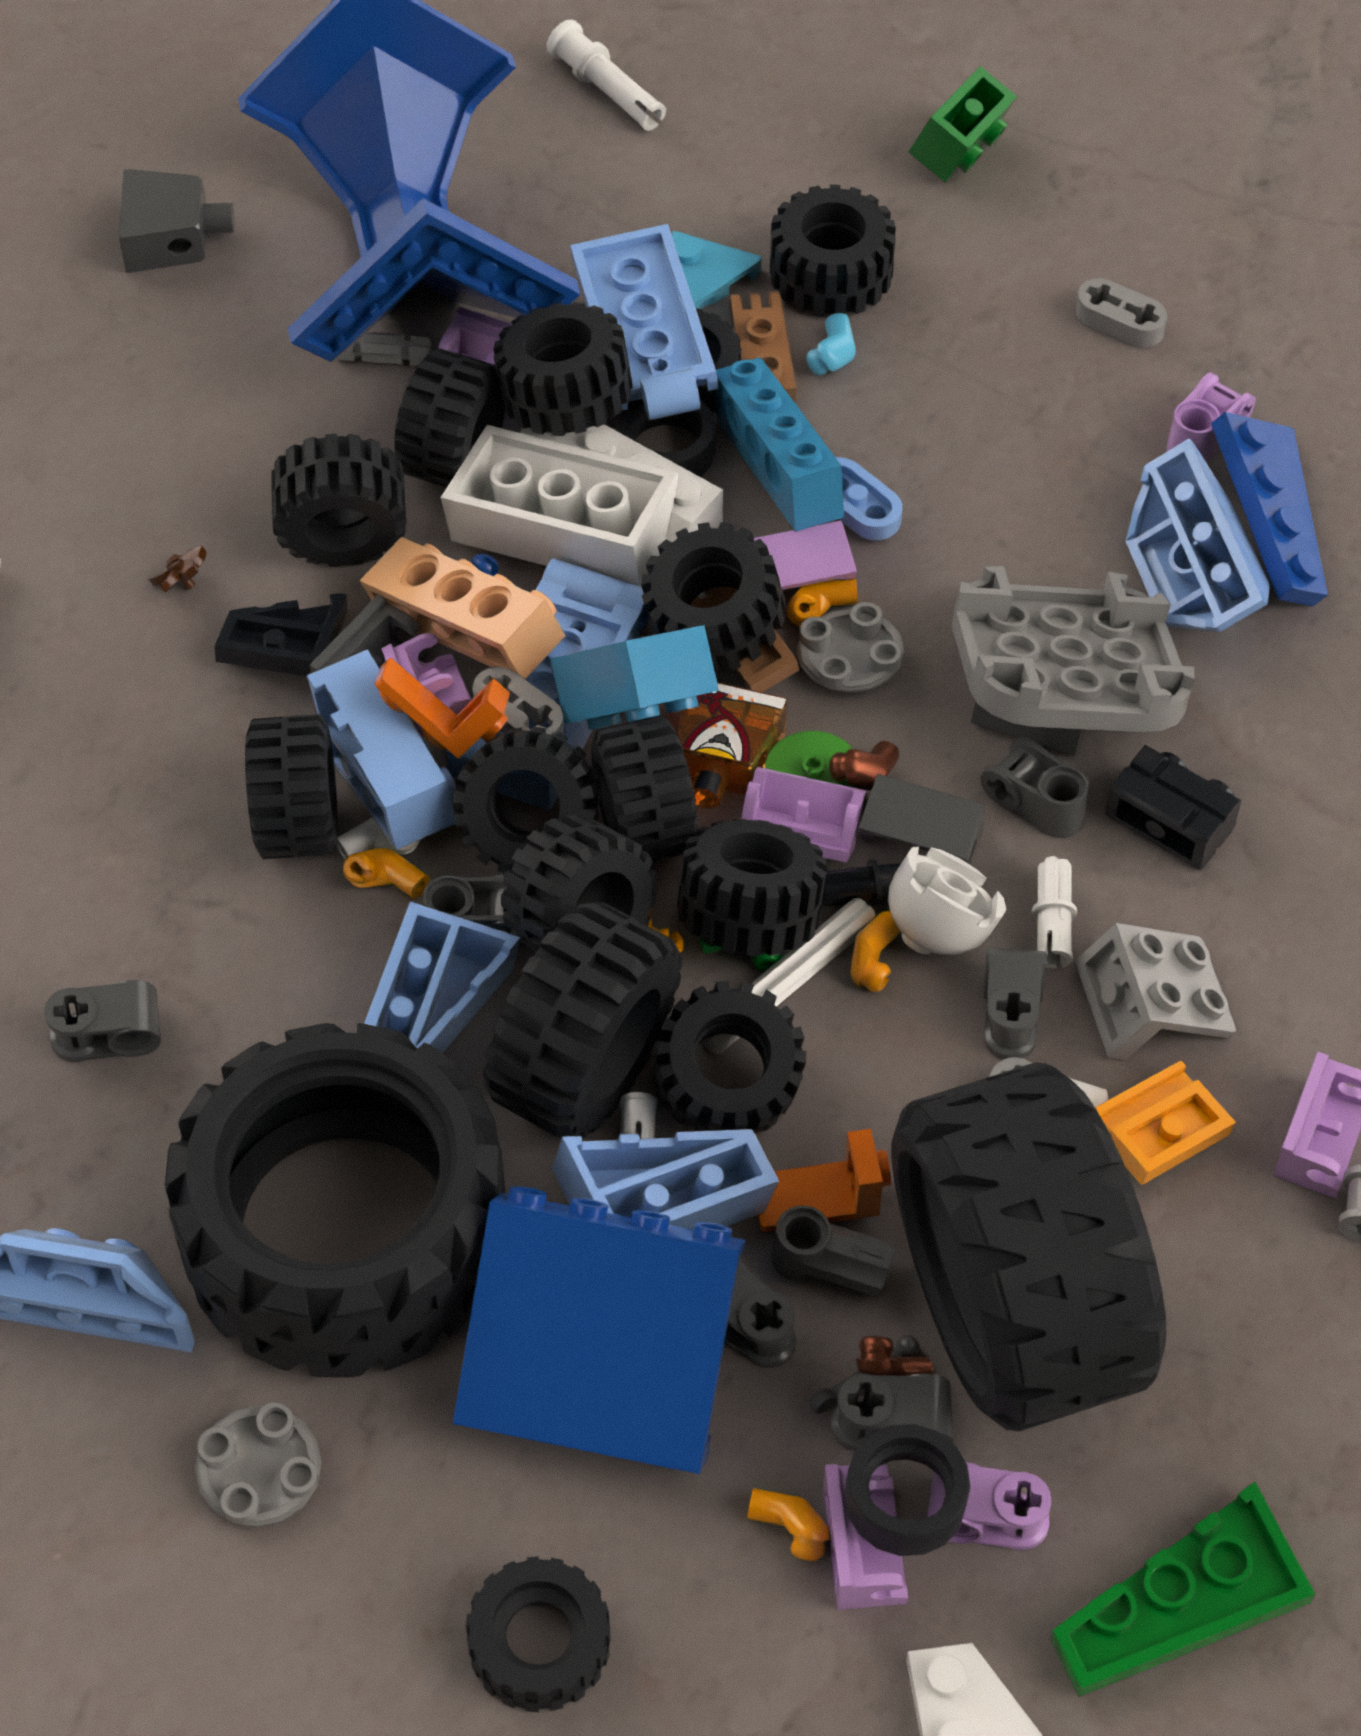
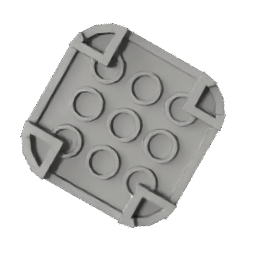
[952,566,1195,732]

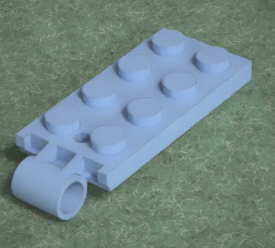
[570,224,718,421]

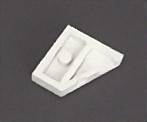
[906,1643,1043,1736]

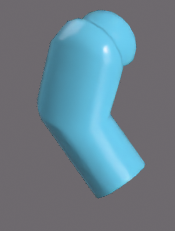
[806,313,856,375]

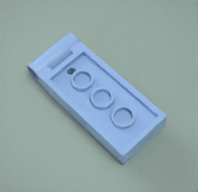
[446,558,649,811]

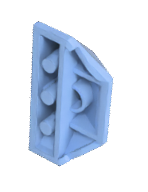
[1125,438,1270,632]
[0,1228,195,1352]

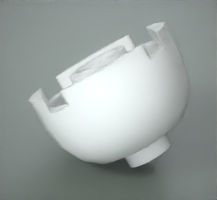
[888,846,1007,955]

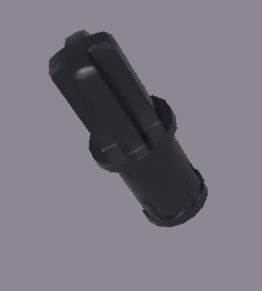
[822,860,901,905]

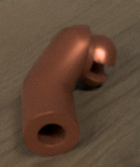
[829,741,899,790]
[856,1336,933,1376]

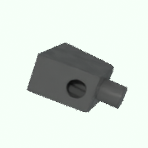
[119,169,235,273]

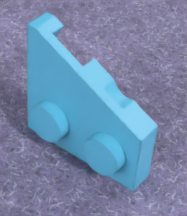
[672,230,762,309]

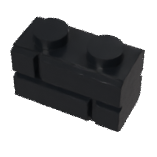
[1106,745,1242,870]

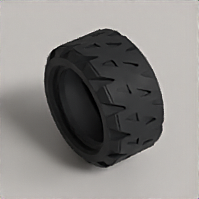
[165,1023,506,1377]
[891,1062,1167,1431]

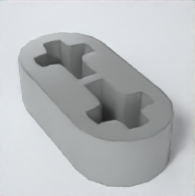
[1075,278,1167,348]
[472,667,564,736]

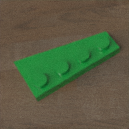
[1050,1481,1315,1697]

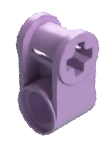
[1167,372,1256,463]
[927,1462,1051,1551]

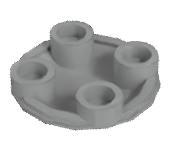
[797,602,905,693]
[195,1402,322,1527]

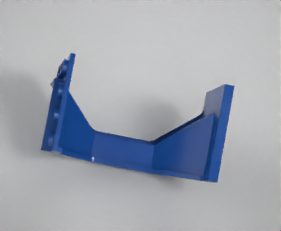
[238,0,581,362]

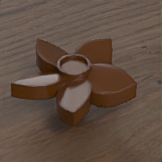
[149,545,207,593]

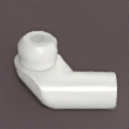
[336,818,420,859]

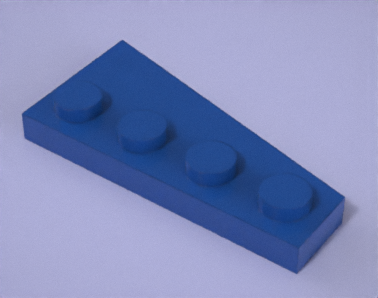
[1211,412,1328,606]

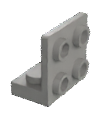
[1075,923,1236,1060]

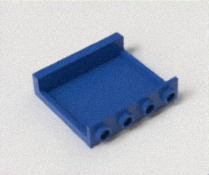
[452,1186,746,1474]

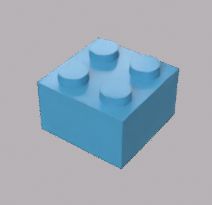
[550,625,719,730]

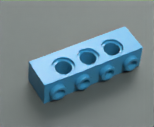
[715,357,844,532]

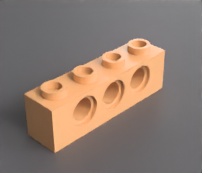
[359,537,565,679]

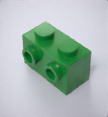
[908,66,1018,183]

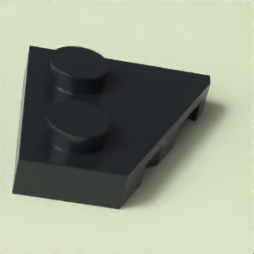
[214,593,348,677]

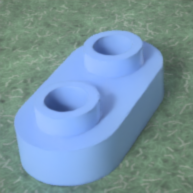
[835,457,903,540]

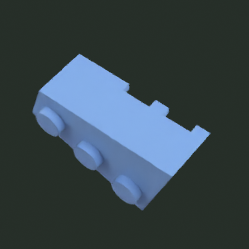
[307,649,456,850]
[364,902,521,1054]
[552,1129,779,1230]

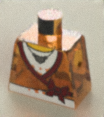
[678,682,788,809]

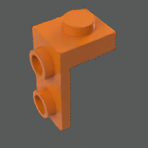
[374,658,510,759]
[757,1129,891,1232]

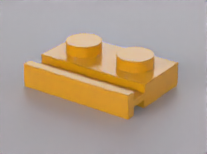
[1095,1060,1236,1185]

